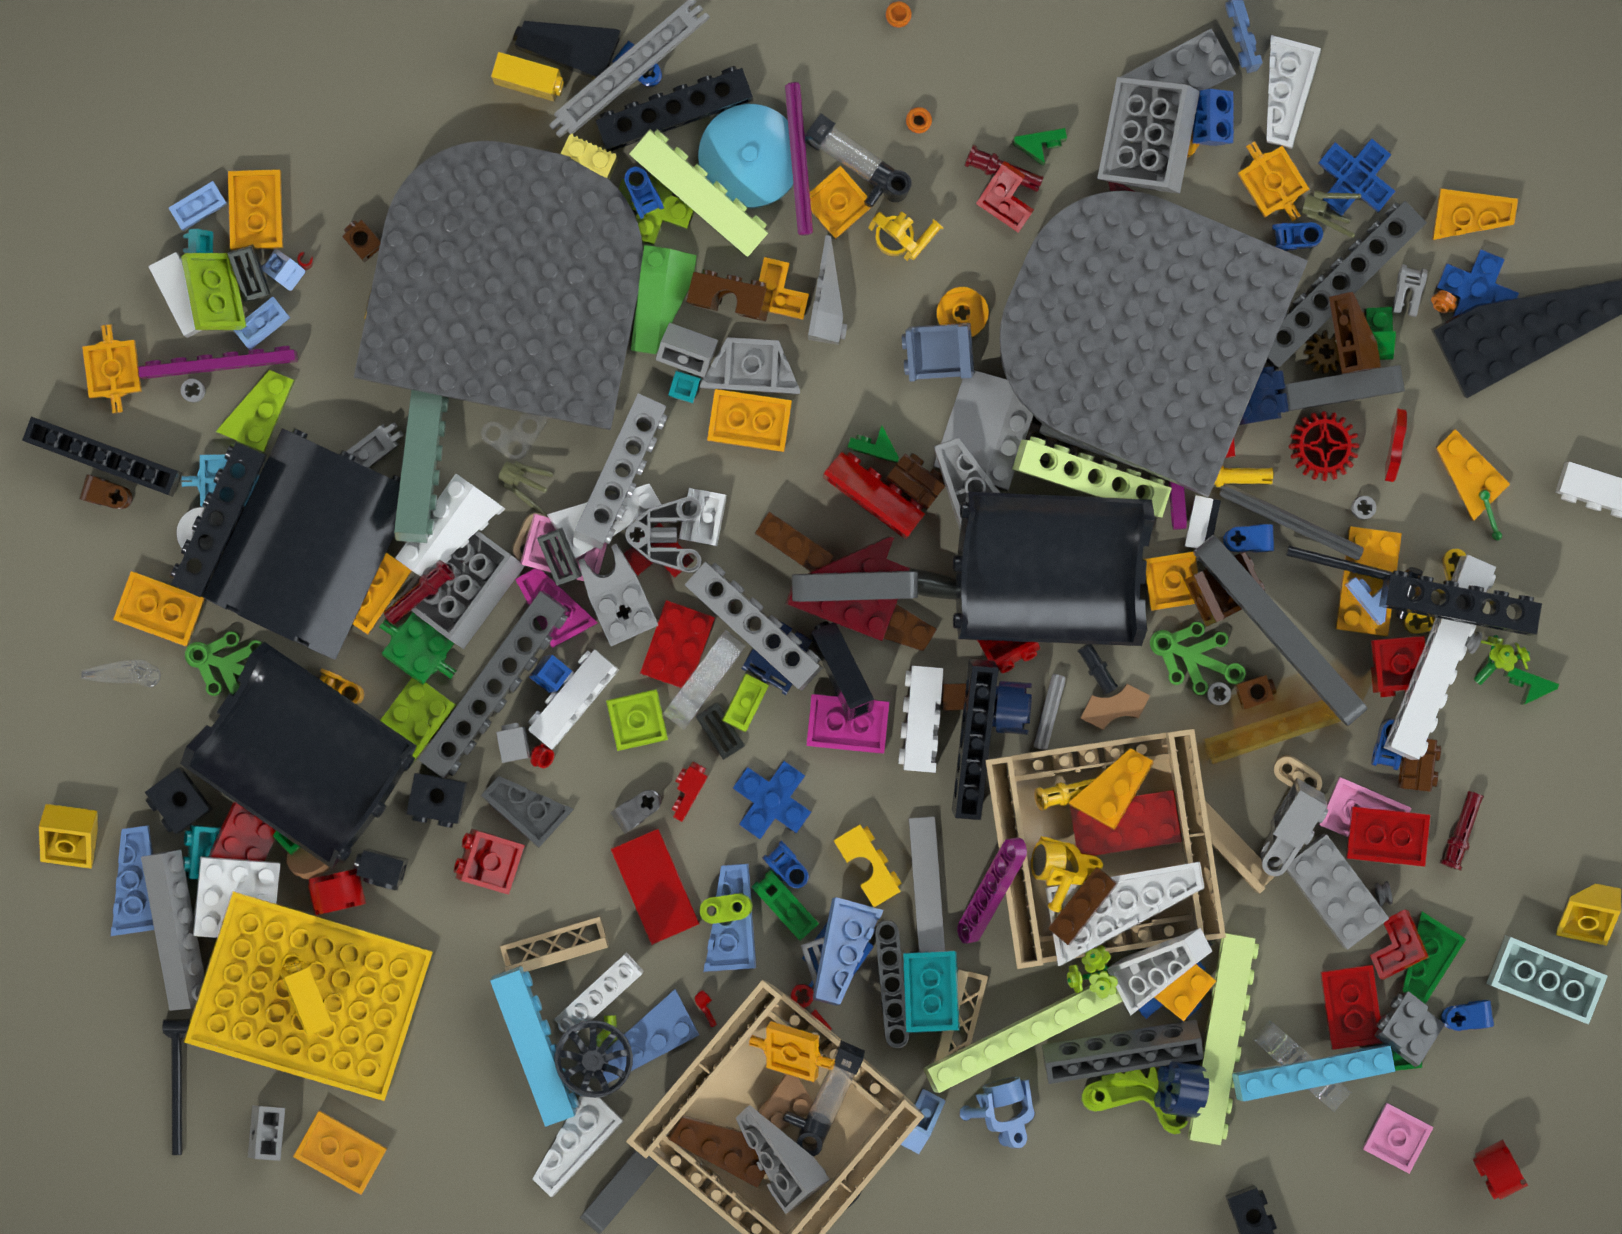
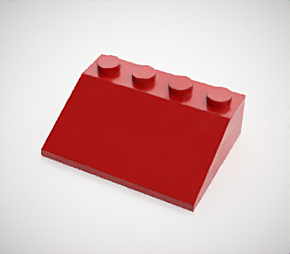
[823,452,925,540]

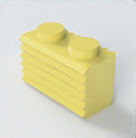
[561,134,618,179]

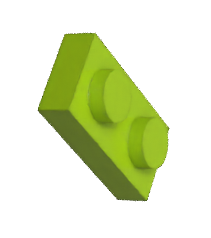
[722,674,769,732]

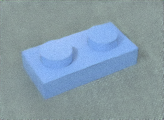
[169,181,227,231]
[234,297,290,350]

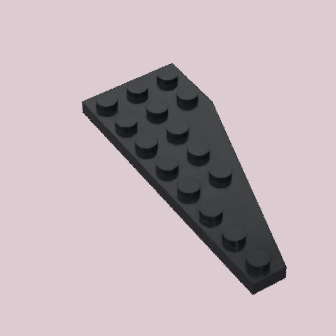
[1431,278,1622,398]

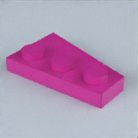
[515,568,598,648]

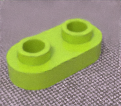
[700,893,753,924]

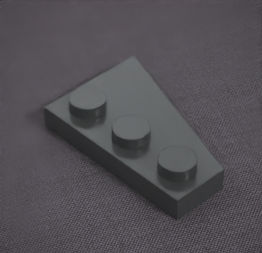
[481,776,574,848]

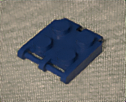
[1239,367,1289,425]
[741,621,813,696]

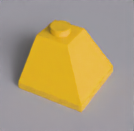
[1556,883,1621,946]

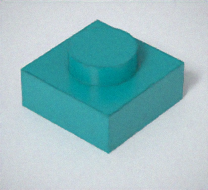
[668,371,701,404]

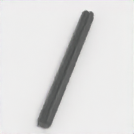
[1219,484,1364,560]

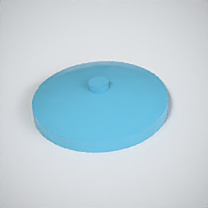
[698,104,793,208]

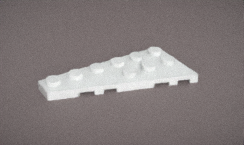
[1045,862,1204,966]

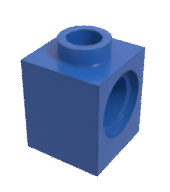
[529,655,572,693]

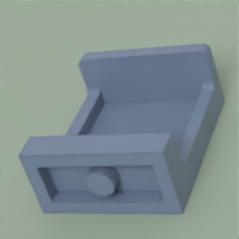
[902,323,974,382]

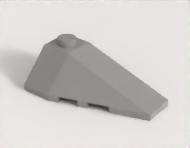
[736,1106,830,1214]

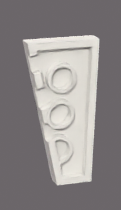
[1267,35,1321,149]
[547,484,662,559]
[533,1086,624,1197]

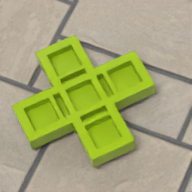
[619,174,694,245]

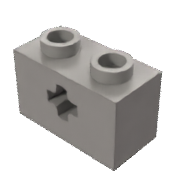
[496,723,531,763]
[248,1105,285,1161]

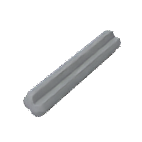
[1034,674,1066,750]

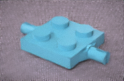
[182,454,260,507]

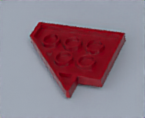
[785,536,910,641]

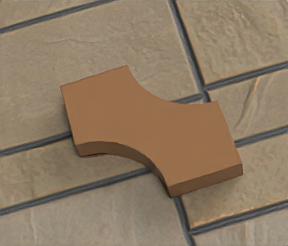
[1080,684,1150,730]

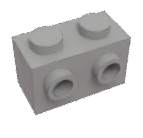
[656,323,718,378]

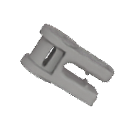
[1392,264,1428,317]

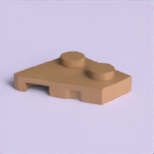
[758,1074,817,1131]

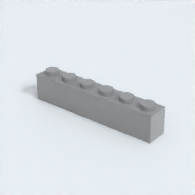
[141,850,205,1011]

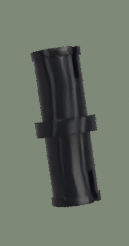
[1077,644,1118,695]

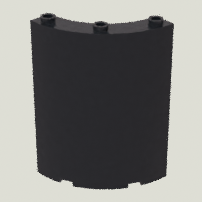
[202,428,401,660]
[953,492,1155,646]
[180,641,416,869]

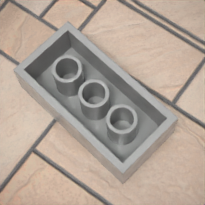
[1286,834,1389,950]

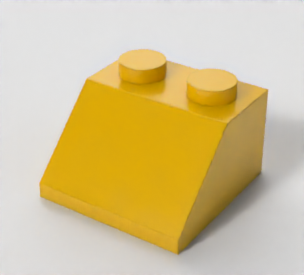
[39,804,98,869]

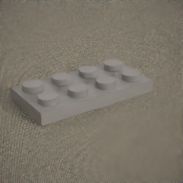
[1121,28,1236,91]

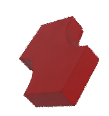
[1385,408,1407,482]

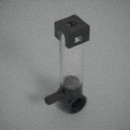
[805,113,912,208]
[783,1040,865,1157]

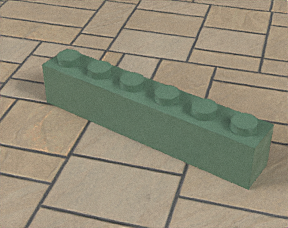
[394,390,449,543]

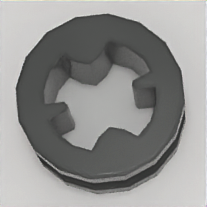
[1375,881,1393,906]

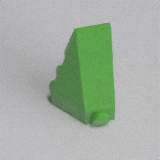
[631,245,697,354]

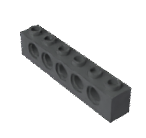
[1042,1020,1203,1084]

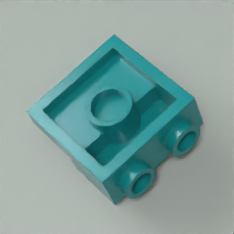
[183,825,221,879]

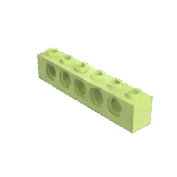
[1012,436,1172,518]

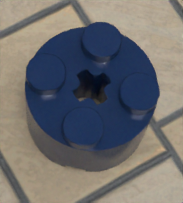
[992,681,1032,735]
[1154,1062,1209,1118]

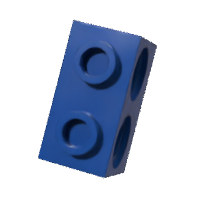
[1193,89,1234,146]

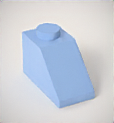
[901,1089,946,1154]

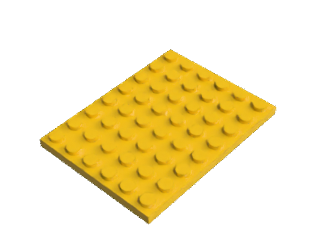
[184,891,433,1101]

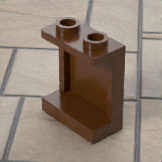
[1184,551,1265,627]

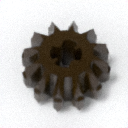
[1303,330,1340,375]

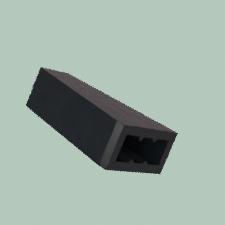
[512,21,622,79]
[811,621,874,721]

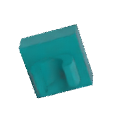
[183,229,213,253]

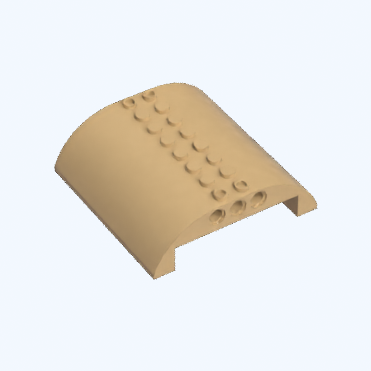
[986,729,1226,969]
[626,979,924,1234]

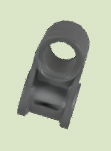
[610,790,661,834]

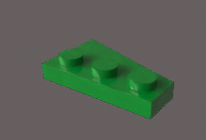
[1403,911,1466,1004]

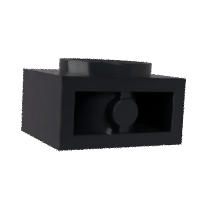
[145,767,213,834]
[406,773,468,828]
[354,848,409,890]

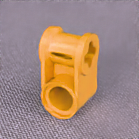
[320,668,364,705]

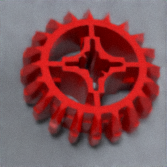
[1288,411,1359,481]

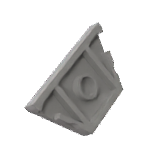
[700,337,800,395]

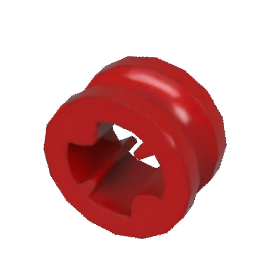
[791,984,814,1008]

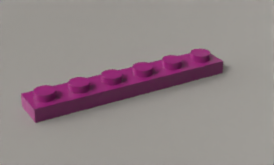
[138,346,298,379]

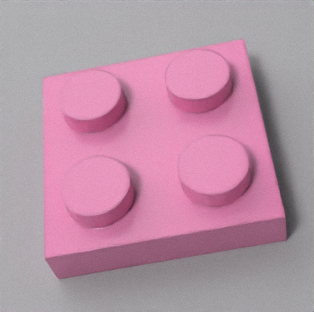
[1362,1103,1434,1174]

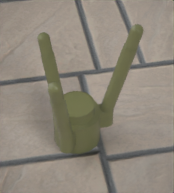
[1302,190,1361,238]
[498,461,553,517]

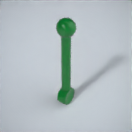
[1479,490,1502,541]

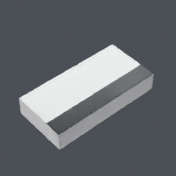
[1184,495,1221,549]

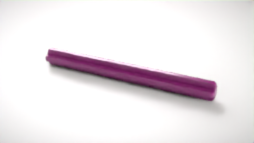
[785,82,813,236]

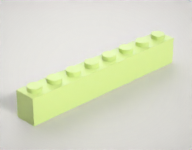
[1188,933,1259,1145]
[923,985,1123,1093]

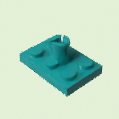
[903,951,960,1033]

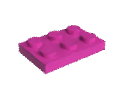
[806,694,889,754]

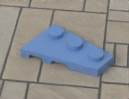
[1225,0,1263,73]

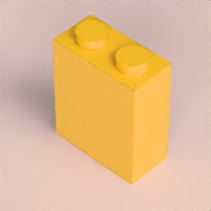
[491,52,564,101]
[279,959,333,1036]

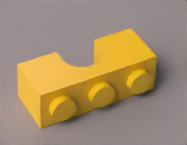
[833,824,902,907]

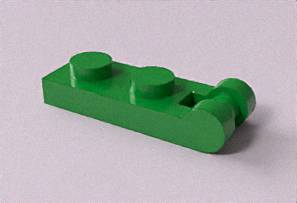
[751,869,819,941]

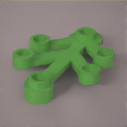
[1150,622,1246,695]
[185,631,262,696]

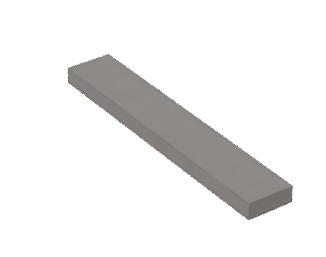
[909,816,945,953]

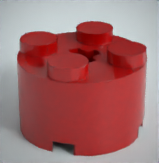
[308,869,366,915]
[1473,1139,1528,1200]

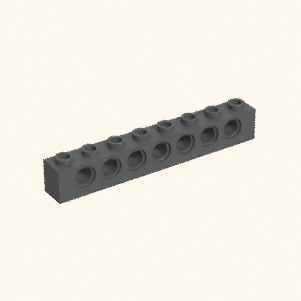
[1266,201,1427,370]
[418,591,569,778]

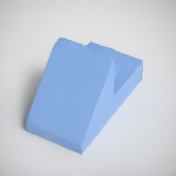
[262,249,305,291]
[1345,577,1386,625]

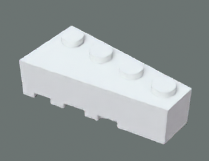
[898,666,943,773]

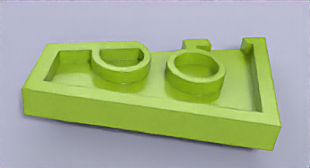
[216,370,295,452]

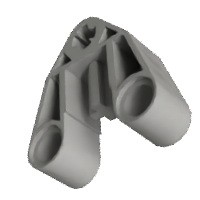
[625,497,702,573]

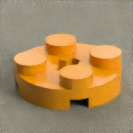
[936,287,989,337]

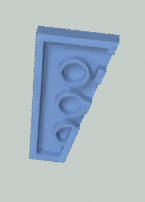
[111,825,154,936]
[703,864,756,972]
[813,897,884,1006]
[603,989,700,1083]

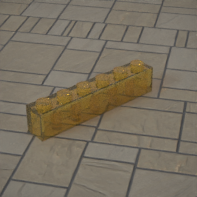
[1201,699,1341,764]

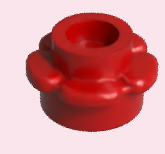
[530,743,554,769]

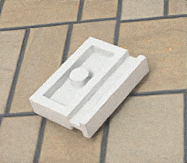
[679,488,727,546]

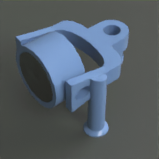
[960,1077,1035,1148]

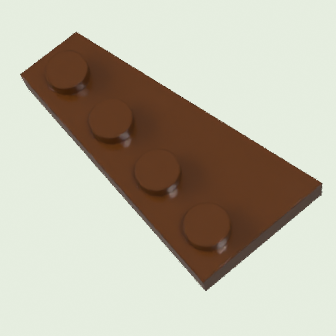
[822,604,937,651]
[667,1115,766,1188]

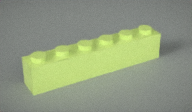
[629,129,768,257]

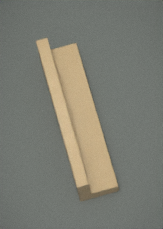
[1205,801,1275,894]
[500,917,609,972]
[934,968,988,1062]

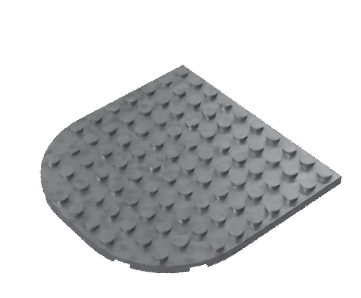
[354,141,643,430]
[1000,191,1308,497]

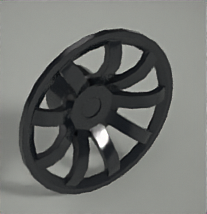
[554,1021,633,1098]

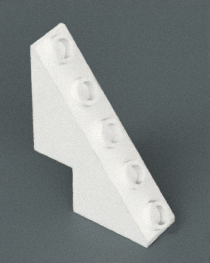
[554,952,644,1034]

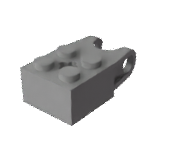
[578,544,658,646]
[1260,778,1328,876]

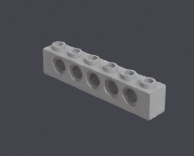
[573,393,668,549]
[685,562,823,691]

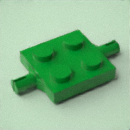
[379,613,457,685]

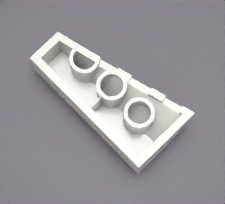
[396,474,505,576]
[528,649,619,750]
[1107,928,1212,1016]

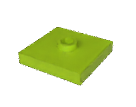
[606,689,668,751]

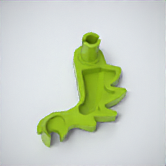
[1081,1067,1188,1134]

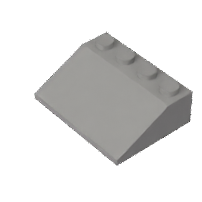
[1097,77,1200,194]
[933,370,1033,491]
[398,531,525,649]

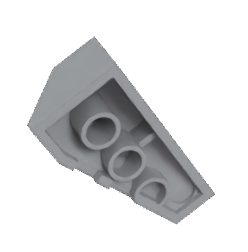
[808,235,847,345]
[933,438,1000,530]

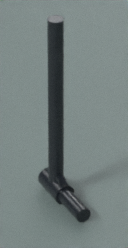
[1286,546,1423,619]
[162,1019,190,1155]

